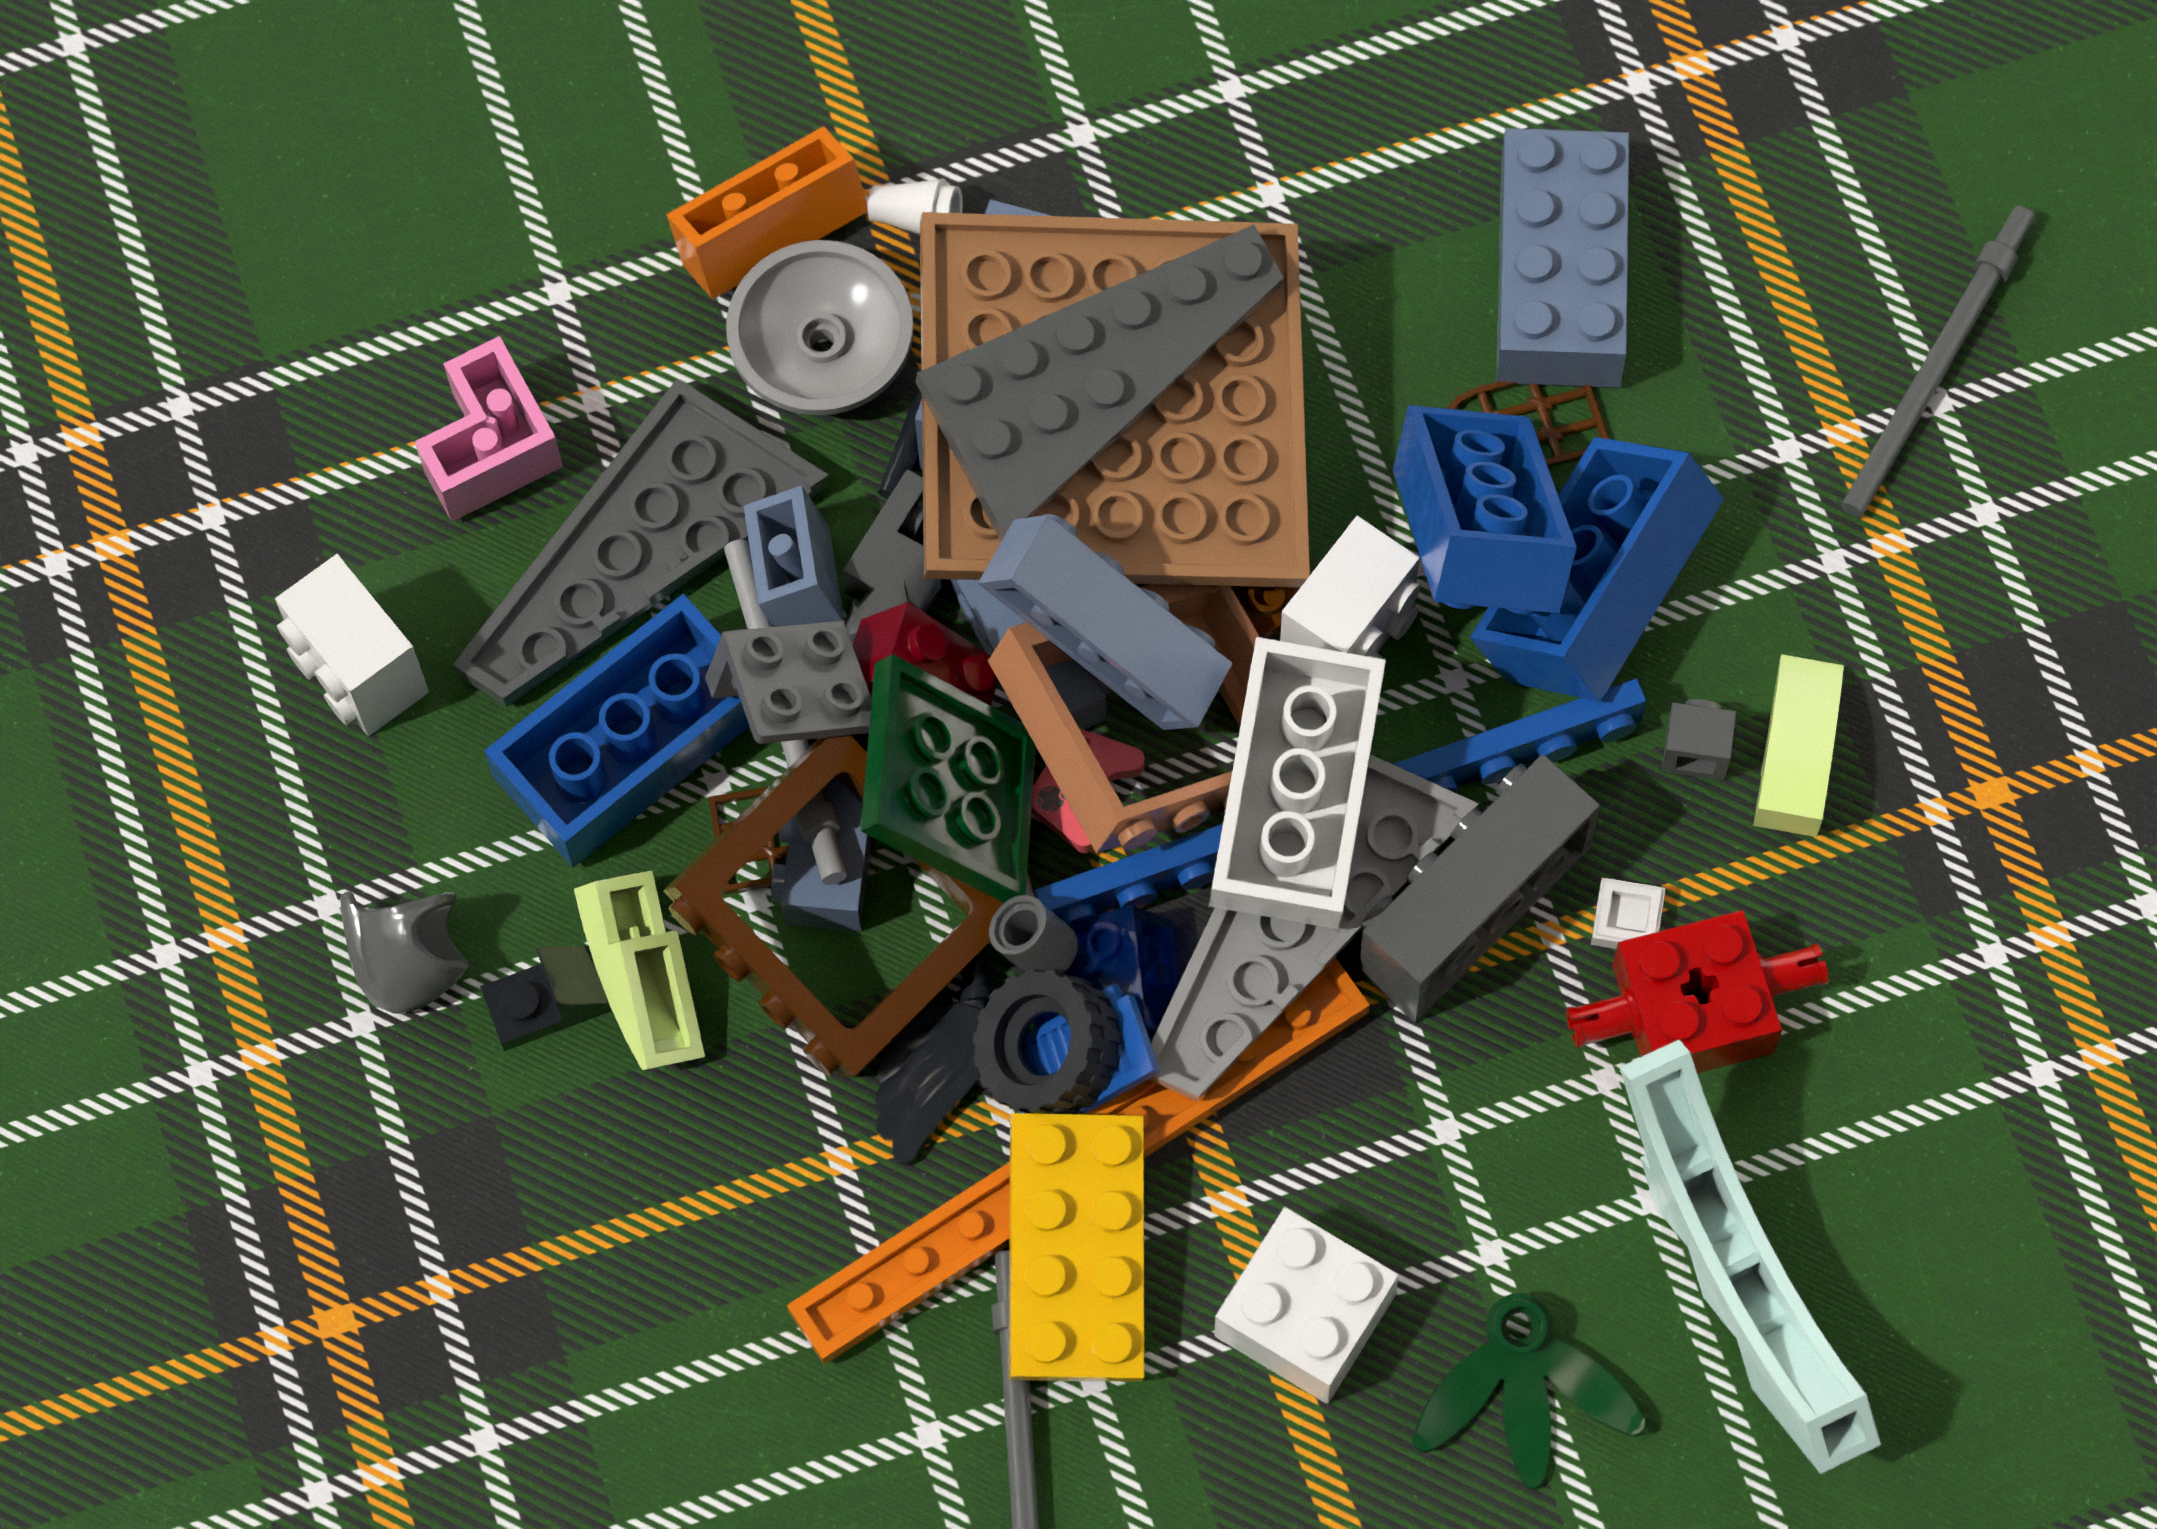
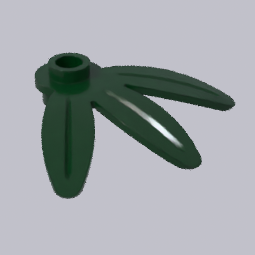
[1412,1293,1647,1490]

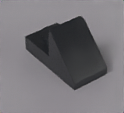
[480,946,612,1051]

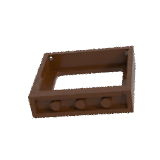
[663,735,1003,1078]

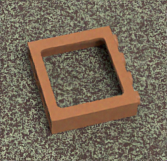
[988,584,1260,853]

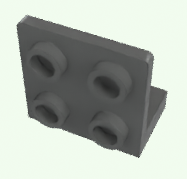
[705,621,872,744]

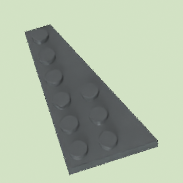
[915,225,1284,541]
[453,378,830,707]

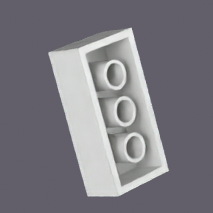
[1209,637,1386,929]

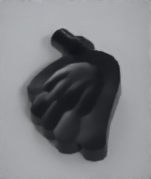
[875,956,995,1166]

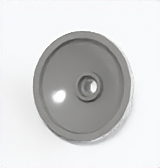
[726,240,913,415]

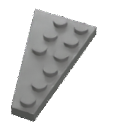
[1149,754,1479,1102]

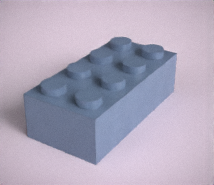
[1496,128,1629,388]

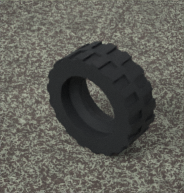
[972,968,1122,1114]

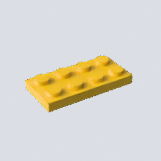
[1009,1113,1144,1382]

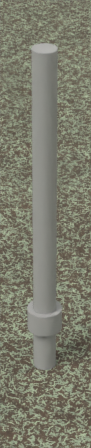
[724,539,847,885]

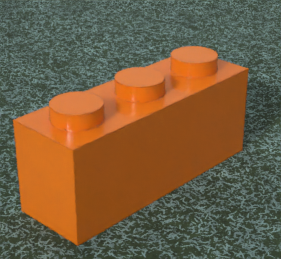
[666,126,868,300]

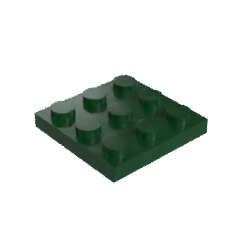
[861,654,1035,903]

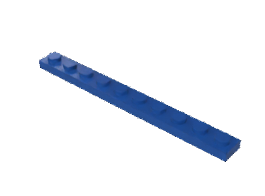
[1035,678,1646,931]

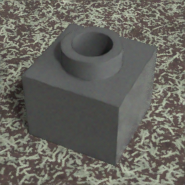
[1661,699,1736,781]

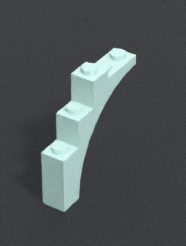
[1619,1040,1881,1474]

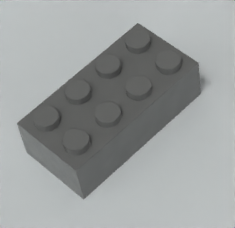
[1359,754,1600,1023]

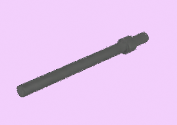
[1841,206,2036,518]
[991,1251,1039,1529]

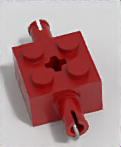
[1566,910,1829,1073]

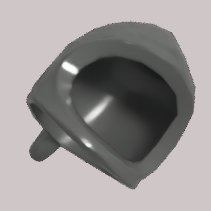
[340,892,470,1014]

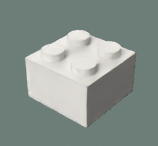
[1280,516,1421,659]
[275,554,429,737]
[1215,1207,1399,1405]

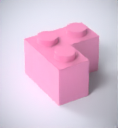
[415,336,563,522]

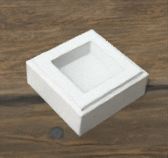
[1591,878,1665,949]

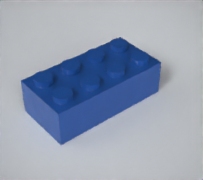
[1393,405,1577,615]
[1470,437,1724,702]
[484,594,750,867]

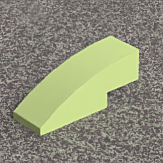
[1753,654,1844,837]
[574,871,705,1070]

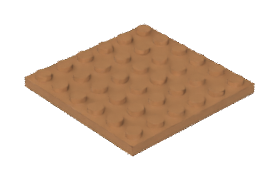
[920,212,1310,587]

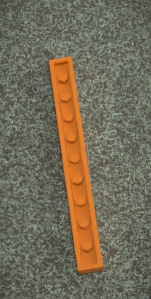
[787,957,1370,1365]

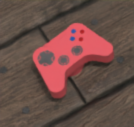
[1031,729,1145,853]

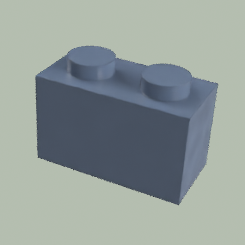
[743,485,845,627]

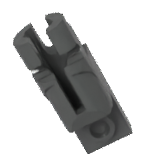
[843,469,941,646]

